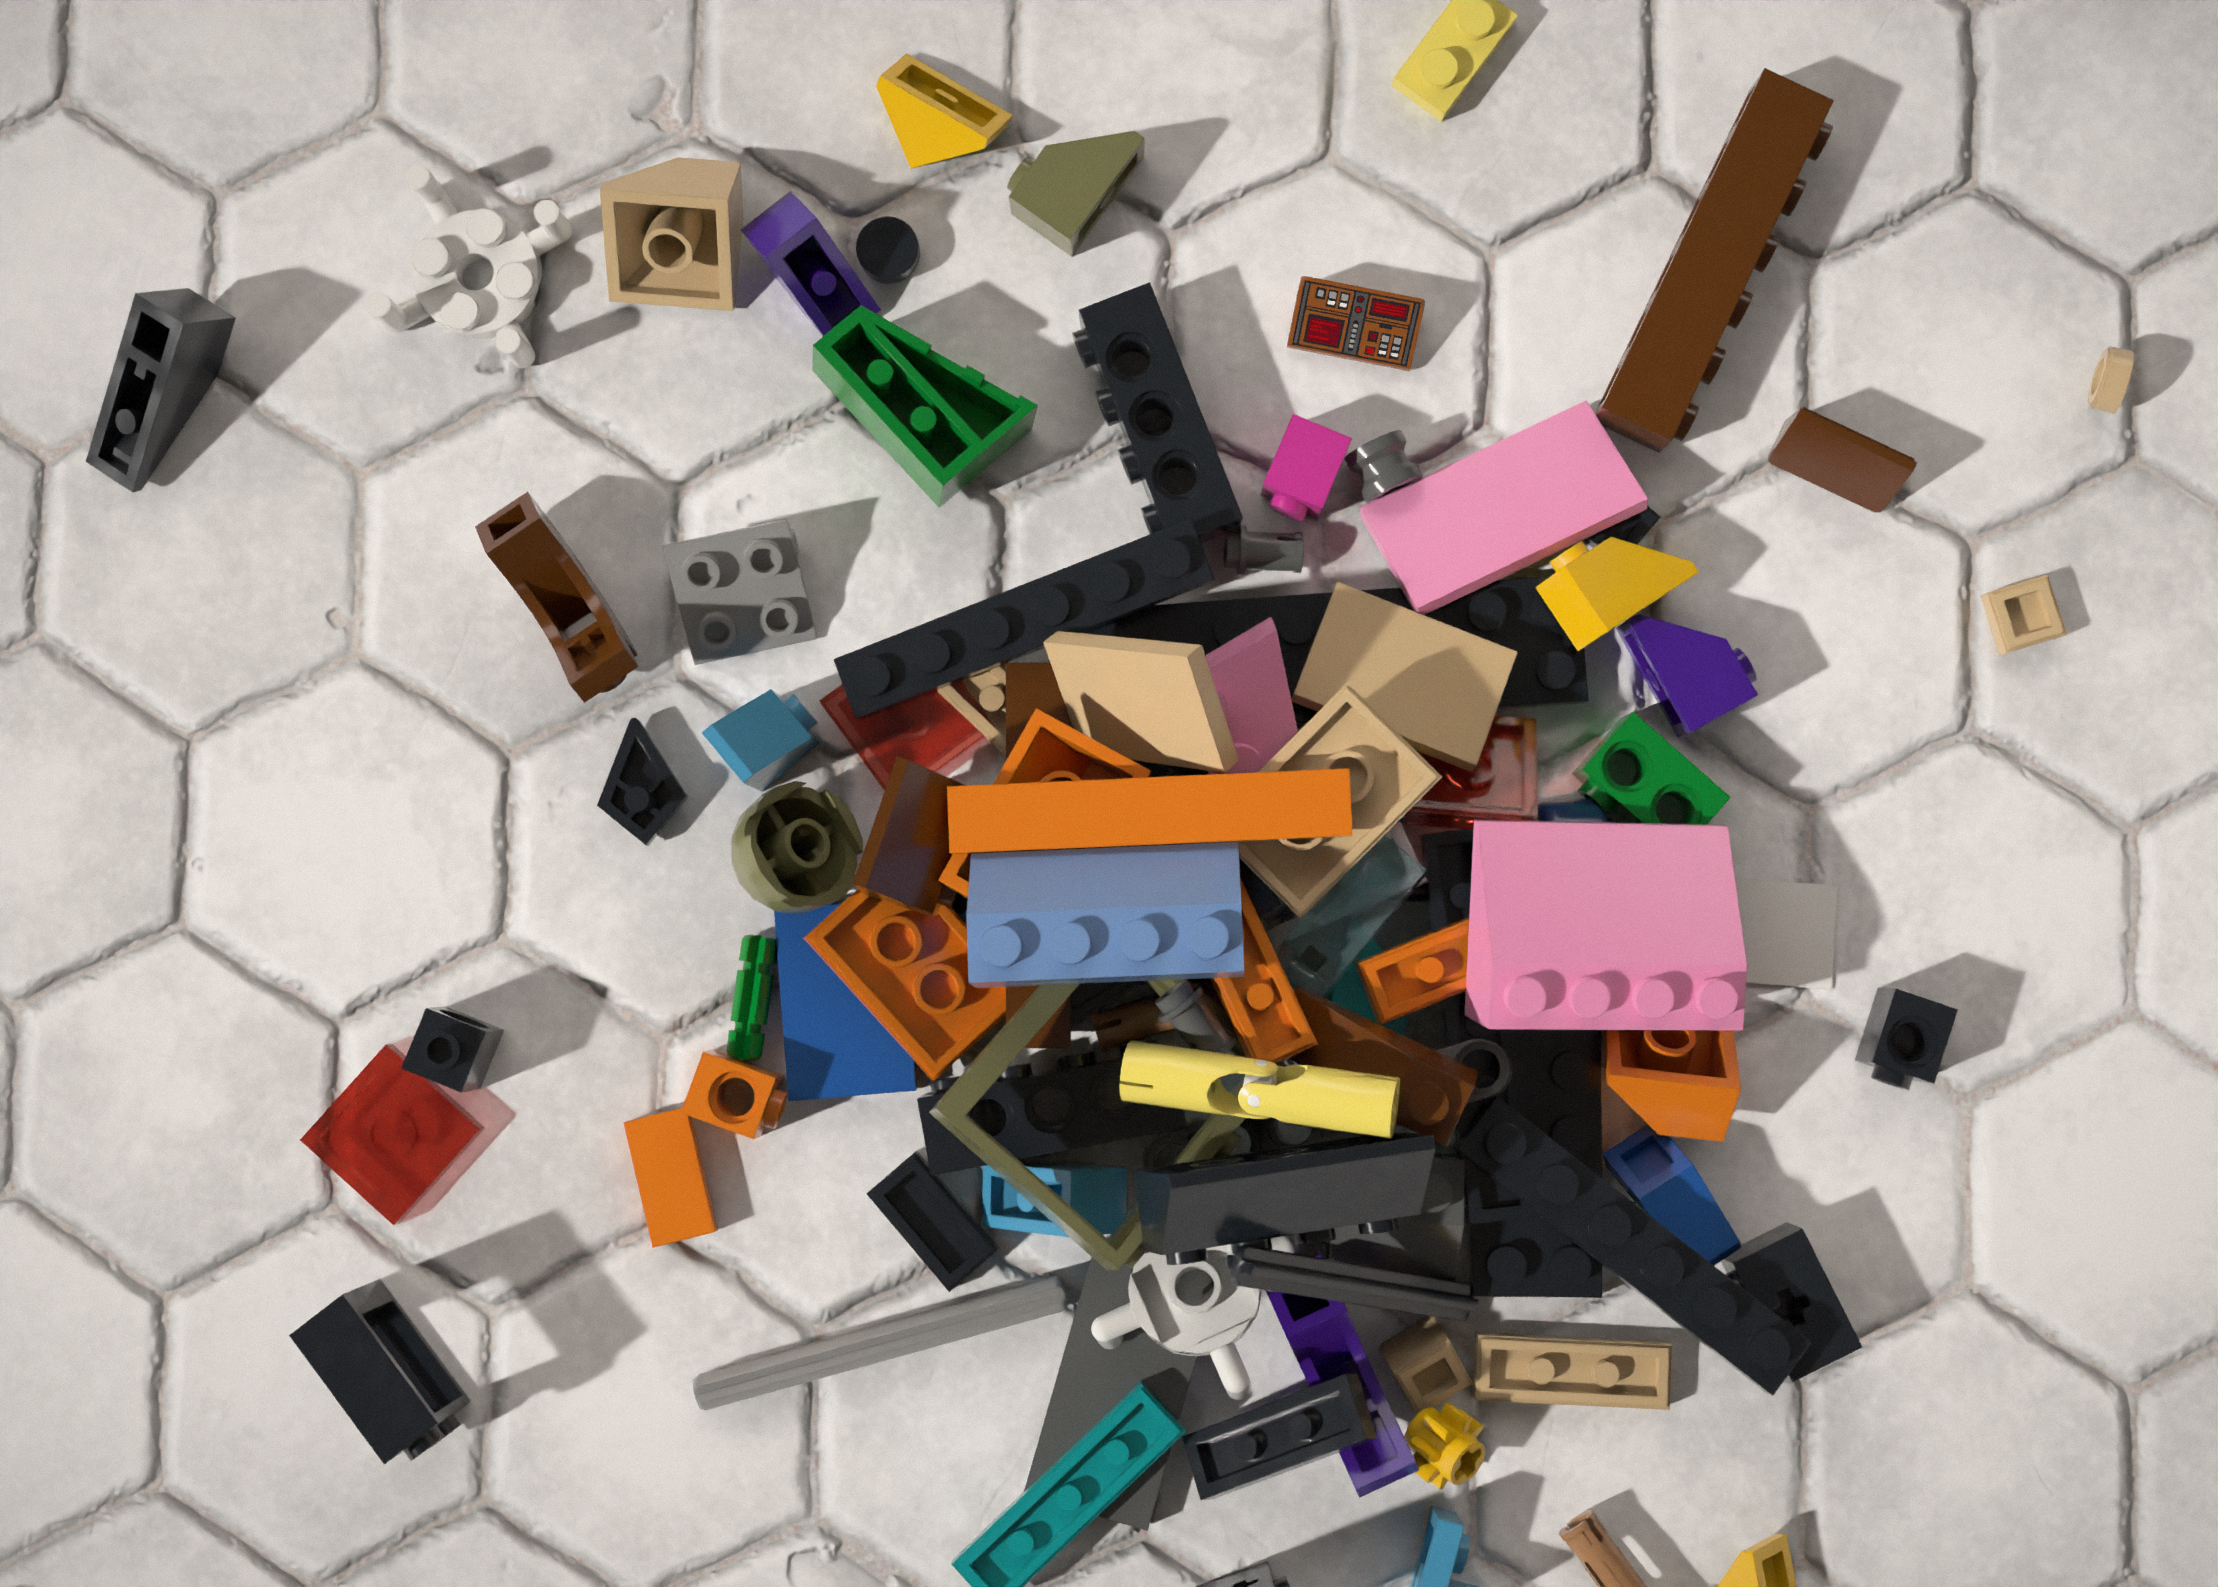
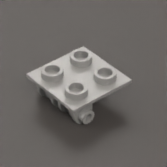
[662,519,818,665]

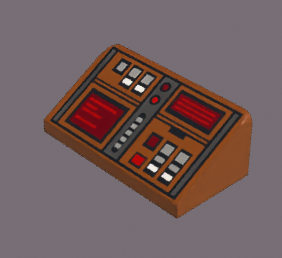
[1286,276,1425,371]

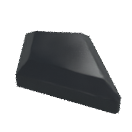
[597,718,688,846]

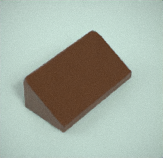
[1768,407,1917,513]

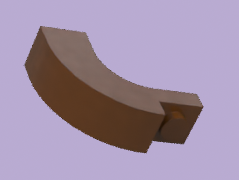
[475,491,639,703]

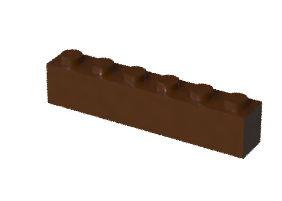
[1595,68,1834,453]

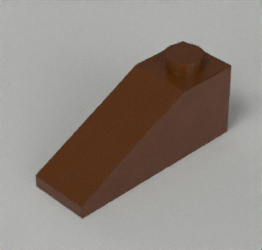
[1290,986,1478,1147]

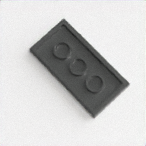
[1024,1257,1197,1531]

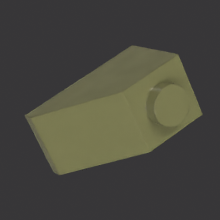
[1007,131,1145,256]

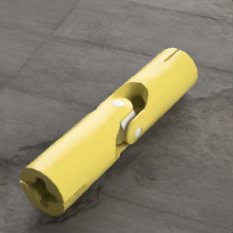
[1120,1040,1400,1139]

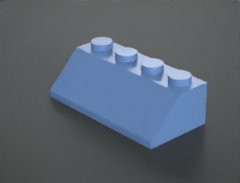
[966,842,1244,988]

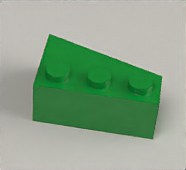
[812,305,1038,508]

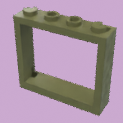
[929,979,1288,1271]

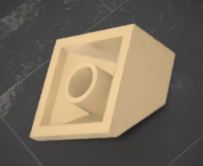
[600,157,743,311]

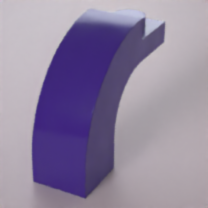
[1265,1254,1419,1498]

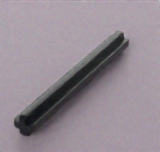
[1225,1245,1479,1321]

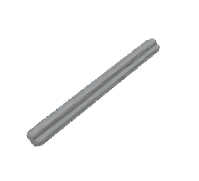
[693,1276,1068,1410]

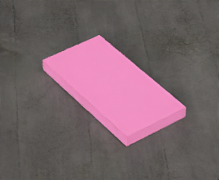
[1360,400,1648,615]

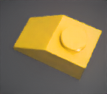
[1535,537,1699,651]

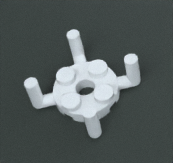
[365,164,573,368]
[1091,1235,1299,1400]

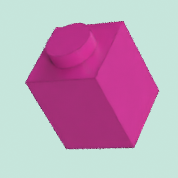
[1260,414,1352,521]

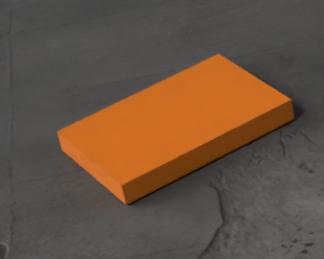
[803,889,1006,1081]

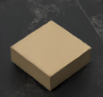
[1980,574,2067,656]

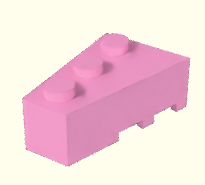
[1205,617,1298,775]

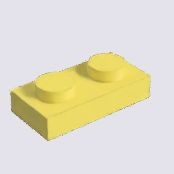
[1391,0,1518,122]

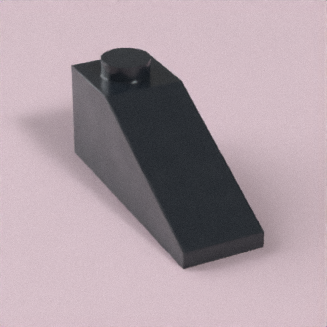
[86,288,236,492]

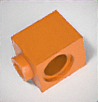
[681,1050,788,1139]

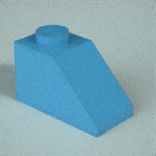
[702,689,819,792]
[982,1162,1127,1237]

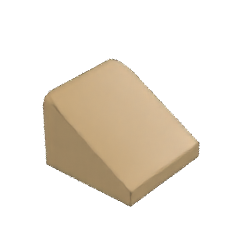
[1379,1316,1474,1414]

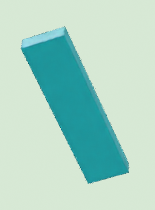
[951,1380,1186,1587]

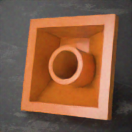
[1603,1030,1741,1142]

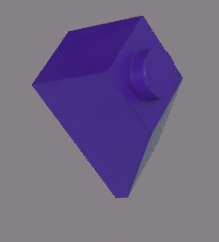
[741,191,881,337]
[1616,614,1758,738]

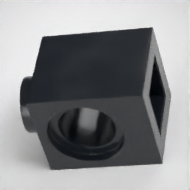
[1855,988,1958,1090]
[401,1007,504,1093]

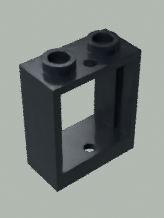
[289,1279,471,1464]

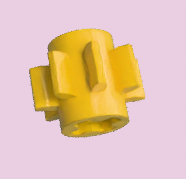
[1404,1402,1485,1489]

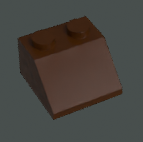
[853,756,967,918]

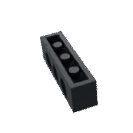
[1072,282,1243,543]
[917,1039,1187,1176]

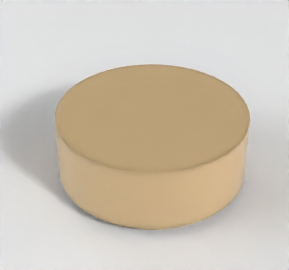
[2088,346,2134,414]

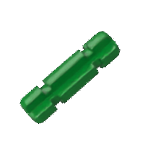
[726,934,777,1061]

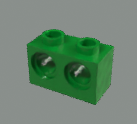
[1572,712,1731,824]

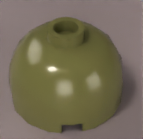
[731,781,863,914]

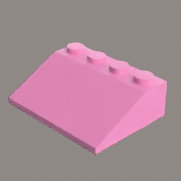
[1465,820,1747,1031]

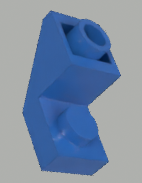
[1602,1124,1742,1265]

